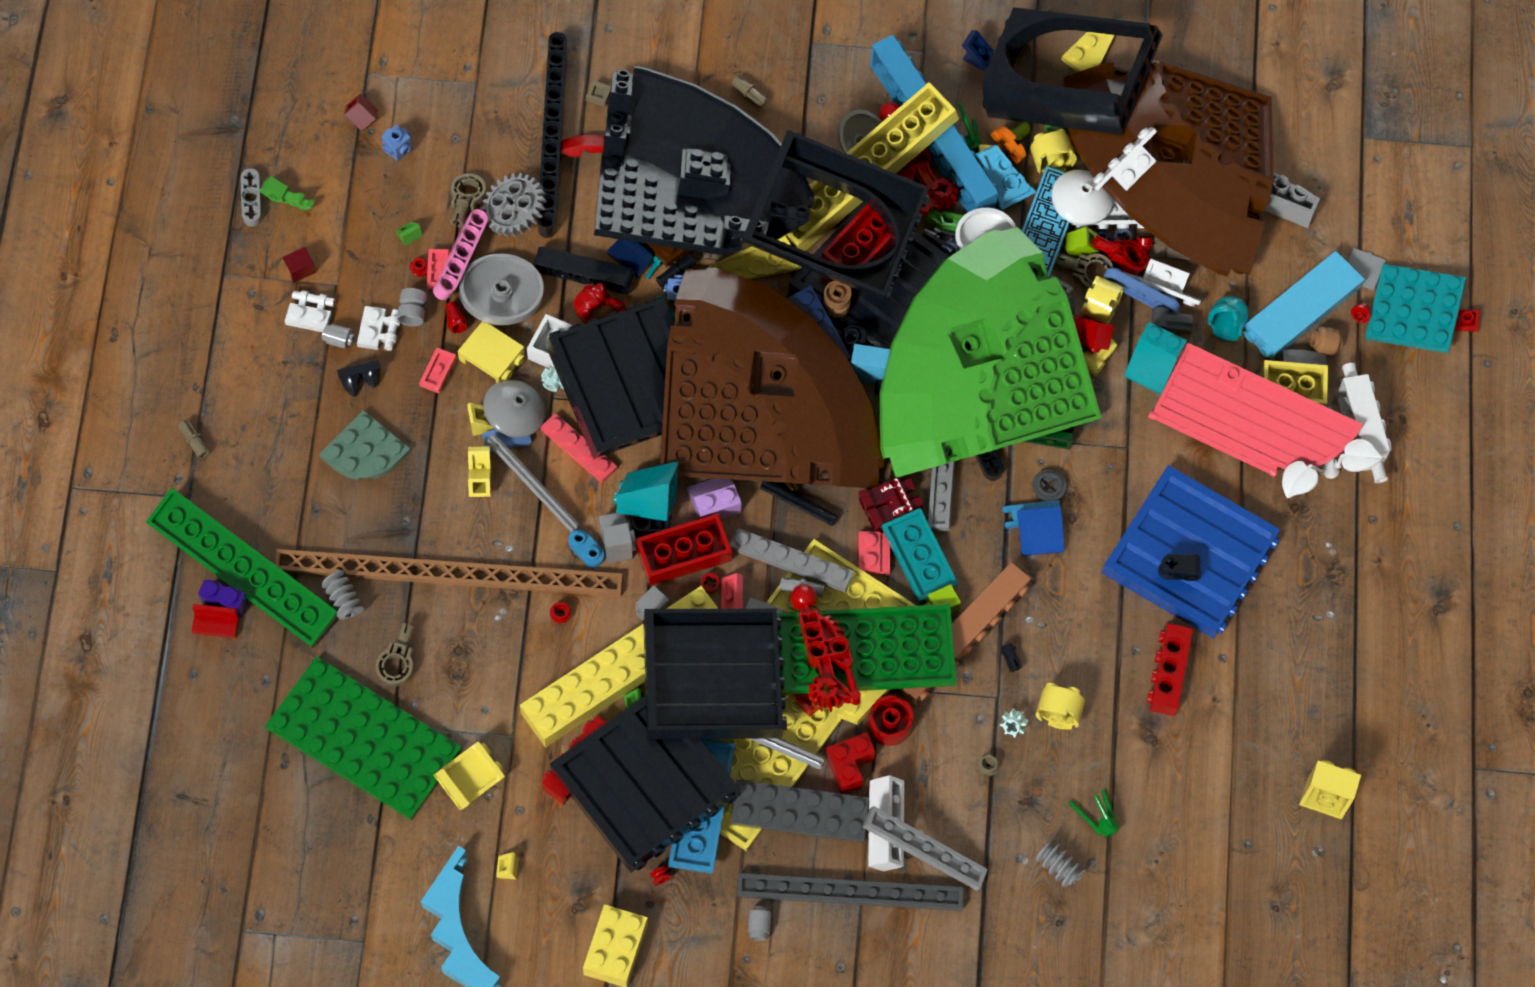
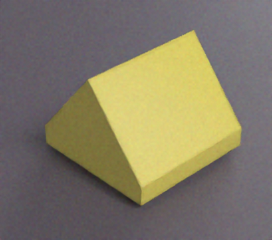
[496,852,519,880]

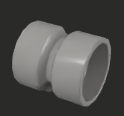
[397,288,427,326]

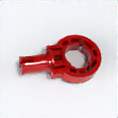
[1092,235,1149,275]

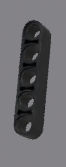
[533,247,636,294]

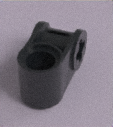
[631,513,672,538]
[1158,554,1201,581]

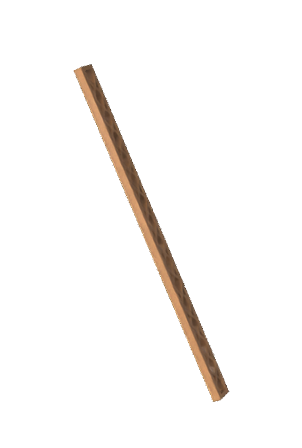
[274,549,623,597]

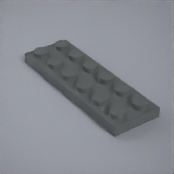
[730,779,869,843]

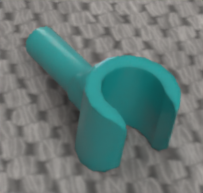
[645,254,664,279]

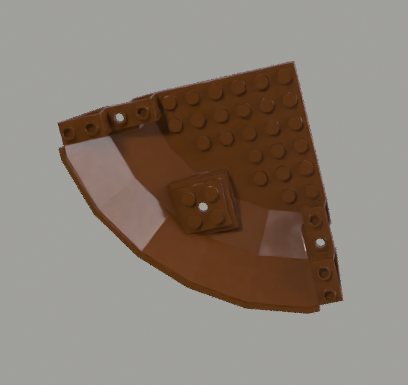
[1064,61,1274,276]
[660,267,885,488]

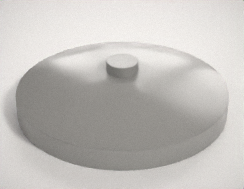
[459,254,544,325]

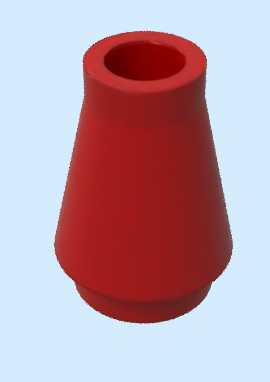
[445,302,468,334]

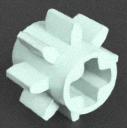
[541,365,563,392]
[1000,708,1029,738]

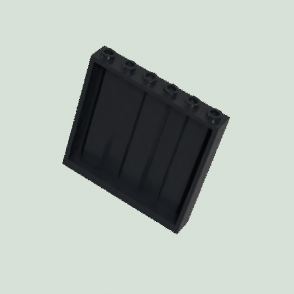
[788,202,950,349]
[545,298,675,459]
[643,608,787,739]
[550,695,739,873]

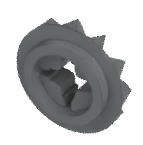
[1032,470,1066,502]

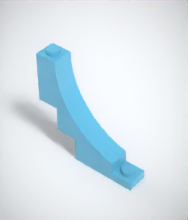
[421,846,502,987]

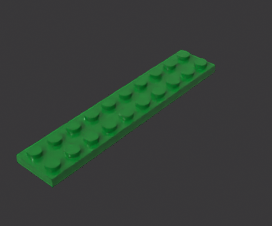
[146,487,338,648]

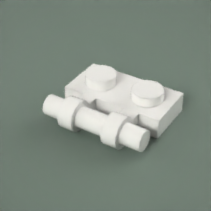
[285,290,335,332]
[357,306,400,351]

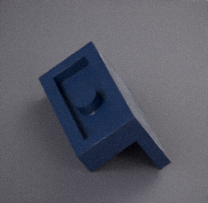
[607,239,652,279]

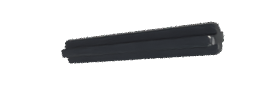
[760,481,838,526]

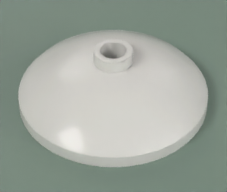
[1051,170,1113,226]
[955,208,1016,250]

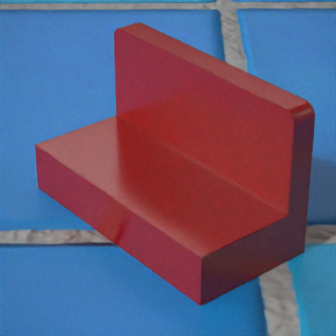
[191,604,240,638]

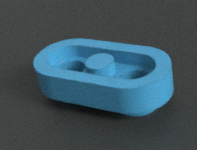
[568,529,604,568]

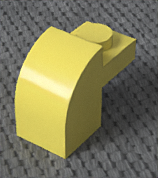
[468,446,491,497]

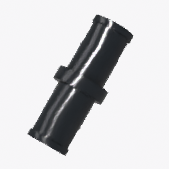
[655,253,696,289]

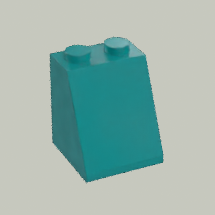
[1124,322,1187,395]
[614,462,679,521]

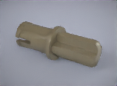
[732,75,768,108]
[178,420,210,460]

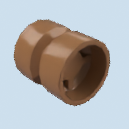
[823,281,852,318]

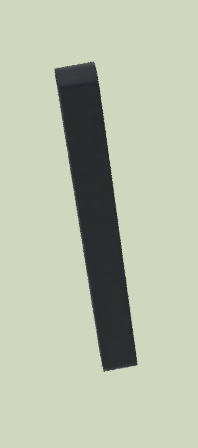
[537,32,567,238]

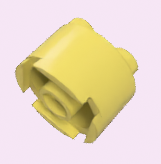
[1030,129,1077,173]
[1080,276,1124,323]
[1036,683,1085,730]

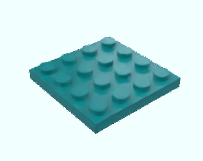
[1365,264,1466,354]

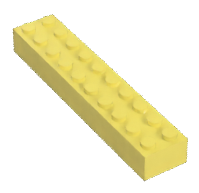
[786,82,959,251]
[520,586,718,748]

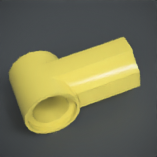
[1084,338,1117,377]

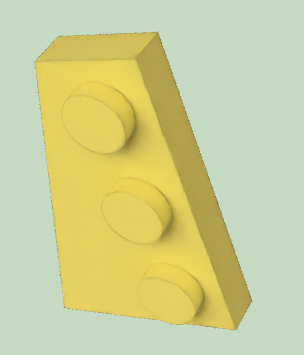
[837,689,890,725]

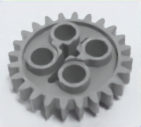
[481,173,547,237]

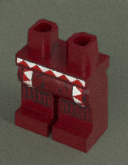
[858,477,923,532]

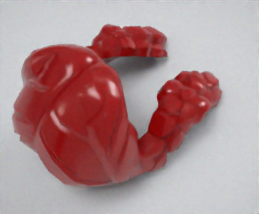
[574,283,626,325]

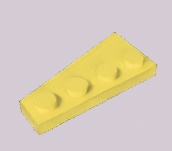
[709,235,802,280]

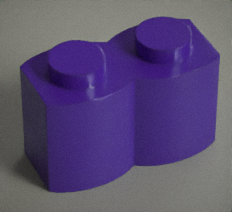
[198,580,248,617]

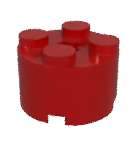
[868,695,914,746]

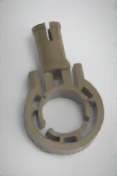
[450,173,486,227]
[1055,252,1114,288]
[376,623,415,686]

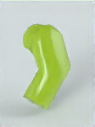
[1010,122,1030,141]

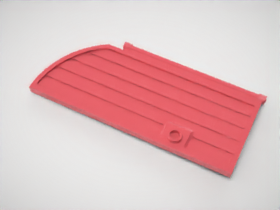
[1148,342,1364,478]

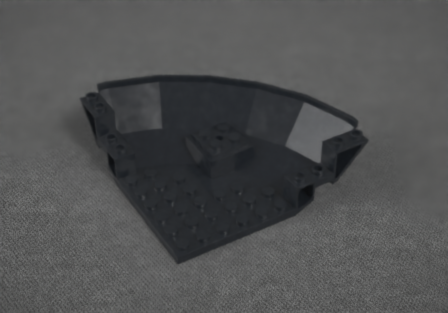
[594,66,814,255]

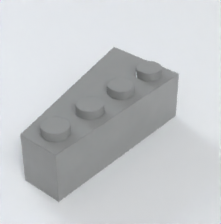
[1264,171,1320,228]

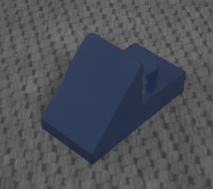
[962,30,994,71]

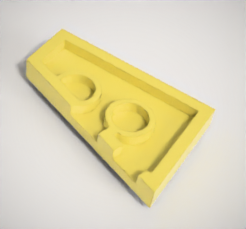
[1061,32,1115,72]

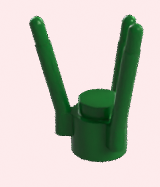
[958,103,982,154]
[1069,789,1120,838]

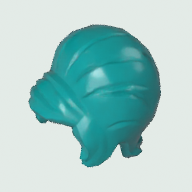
[1208,296,1249,342]

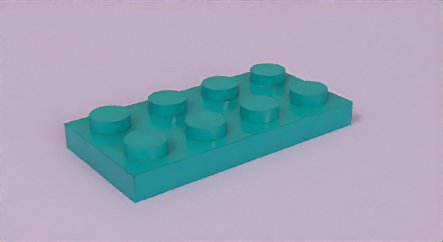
[881,508,958,603]

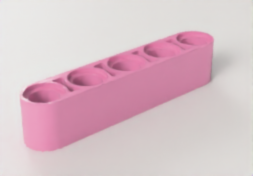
[433,209,488,300]

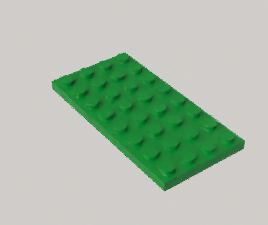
[777,604,956,695]
[265,656,462,821]

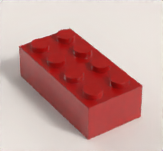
[821,204,892,265]
[636,514,732,586]

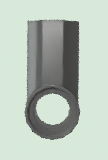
[1151,307,1193,334]

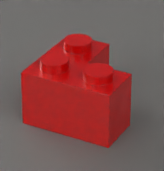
[1073,315,1114,352]
[825,733,875,794]

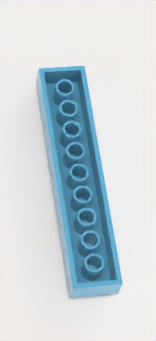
[870,35,999,213]

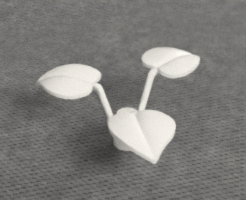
[1282,439,1382,498]

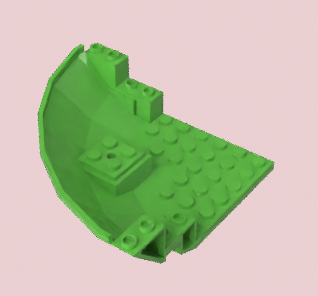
[880,227,1102,478]

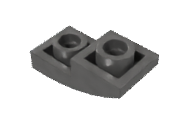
[1281,349,1327,365]

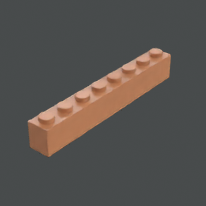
[895,562,1031,706]

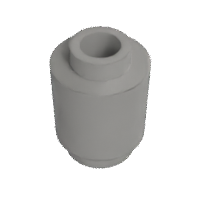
[322,324,355,349]
[747,906,771,941]

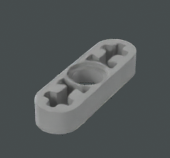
[241,169,262,227]

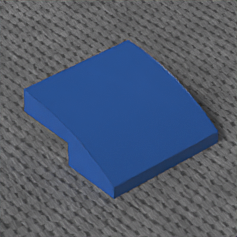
[1017,506,1064,556]

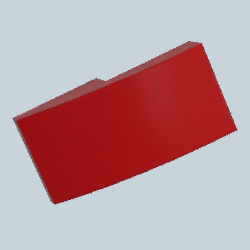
[561,135,604,157]
[1455,309,1480,332]

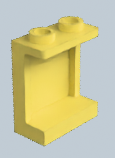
[458,321,525,383]
[433,741,505,810]

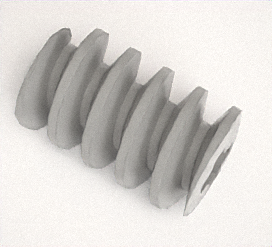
[322,570,364,620]
[1036,840,1086,888]

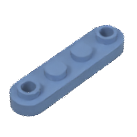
[1103,268,1180,313]

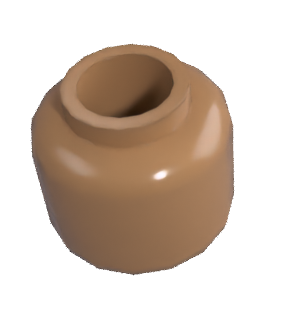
[1310,327,1343,356]

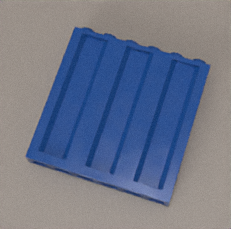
[1102,465,1281,639]

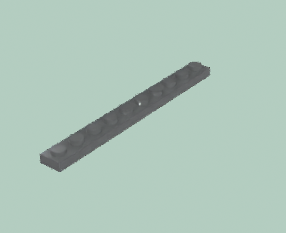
[737,873,963,911]

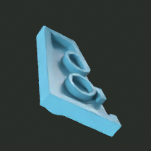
[976,145,1036,210]

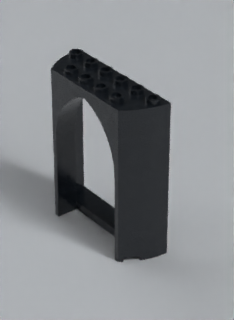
[982,7,1163,135]
[741,130,930,300]

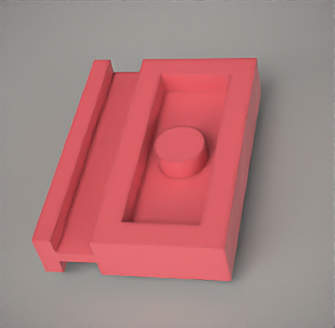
[858,531,890,575]

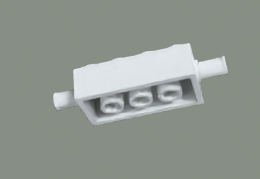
[1336,363,1392,483]

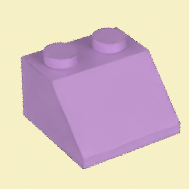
[686,479,741,520]

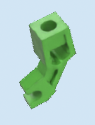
[259,176,315,210]
[922,208,964,233]

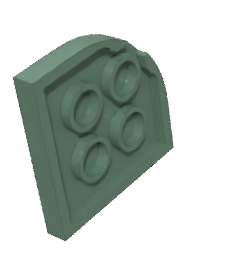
[319,410,411,480]

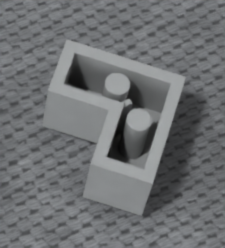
[599,513,636,563]

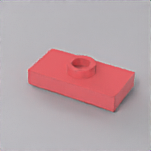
[427,249,450,290]

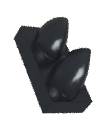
[337,360,381,397]

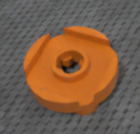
[991,126,1026,166]

